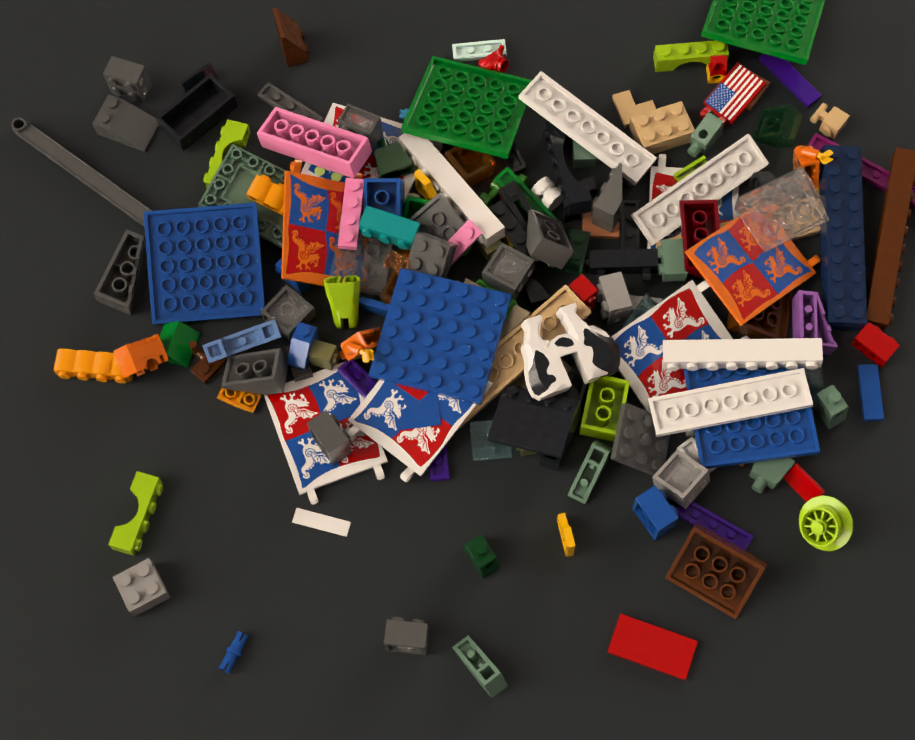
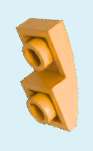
[217,388,262,413]

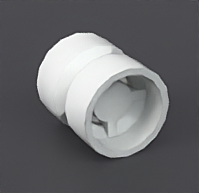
[531,176,564,211]

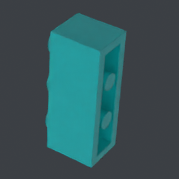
[359,205,420,250]

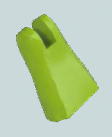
[323,275,360,329]

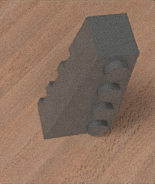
[94,229,146,315]

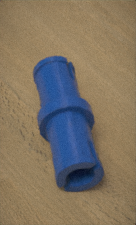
[218,631,249,674]

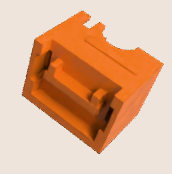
[113,334,169,378]

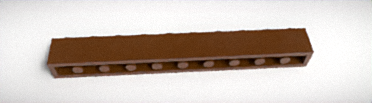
[865,147,915,330]

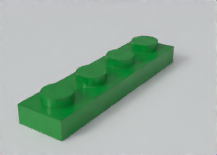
[494,166,558,220]

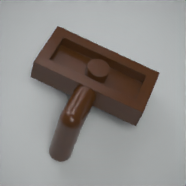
[189,341,231,384]

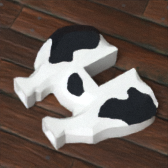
[521,303,620,401]

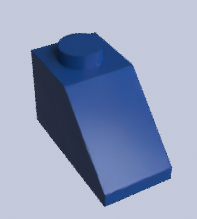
[287,322,319,370]

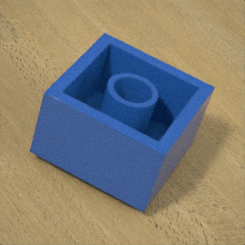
[363,178,405,217]
[632,486,679,540]

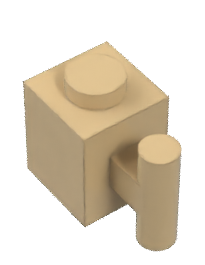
[810,103,850,139]

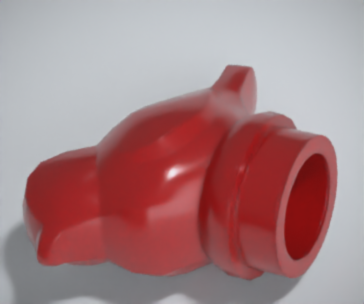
[478,45,509,73]

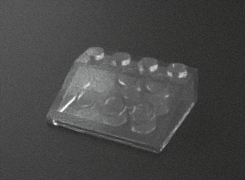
[734,166,829,253]
[330,212,394,296]

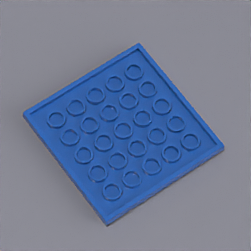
[143,202,265,325]
[368,268,512,405]
[683,367,820,469]

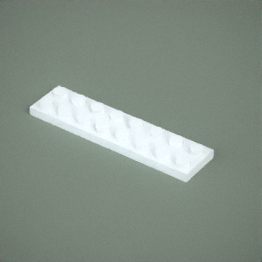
[518,71,657,186]
[631,133,769,246]
[648,368,813,437]

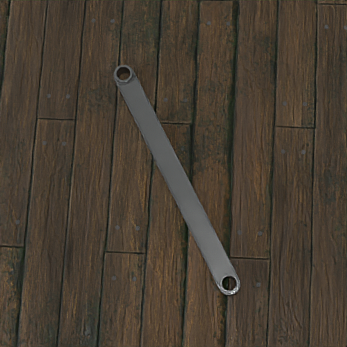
[11,117,152,226]

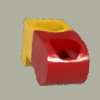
[706,55,727,84]

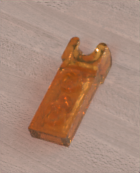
[383,248,411,274]

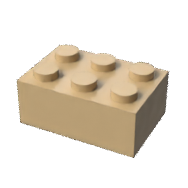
[629,101,695,154]

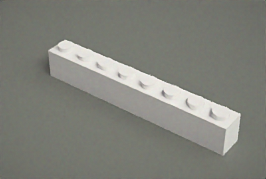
[399,133,505,248]
[663,338,823,371]

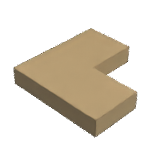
[612,90,656,128]

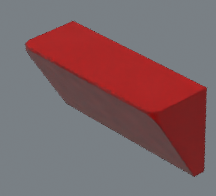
[784,463,825,502]

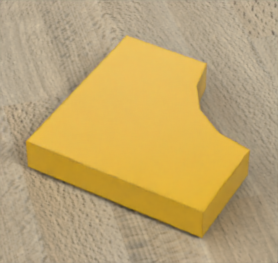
[414,169,437,200]
[557,513,575,557]

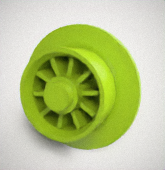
[799,495,853,551]

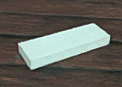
[452,39,507,62]

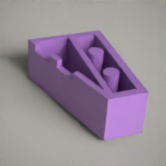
[792,290,838,355]

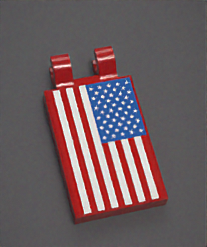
[699,62,766,127]

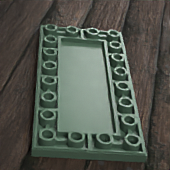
[198,144,286,248]

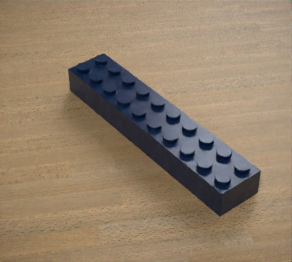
[819,145,867,331]

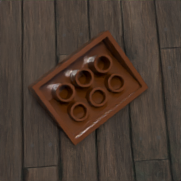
[726,290,793,339]
[665,523,767,619]

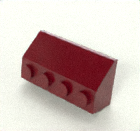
[679,200,720,278]

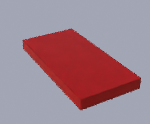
[607,613,698,681]

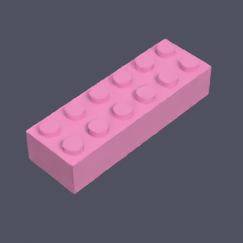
[257,107,372,178]

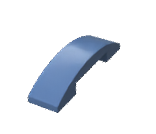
[202,319,281,363]

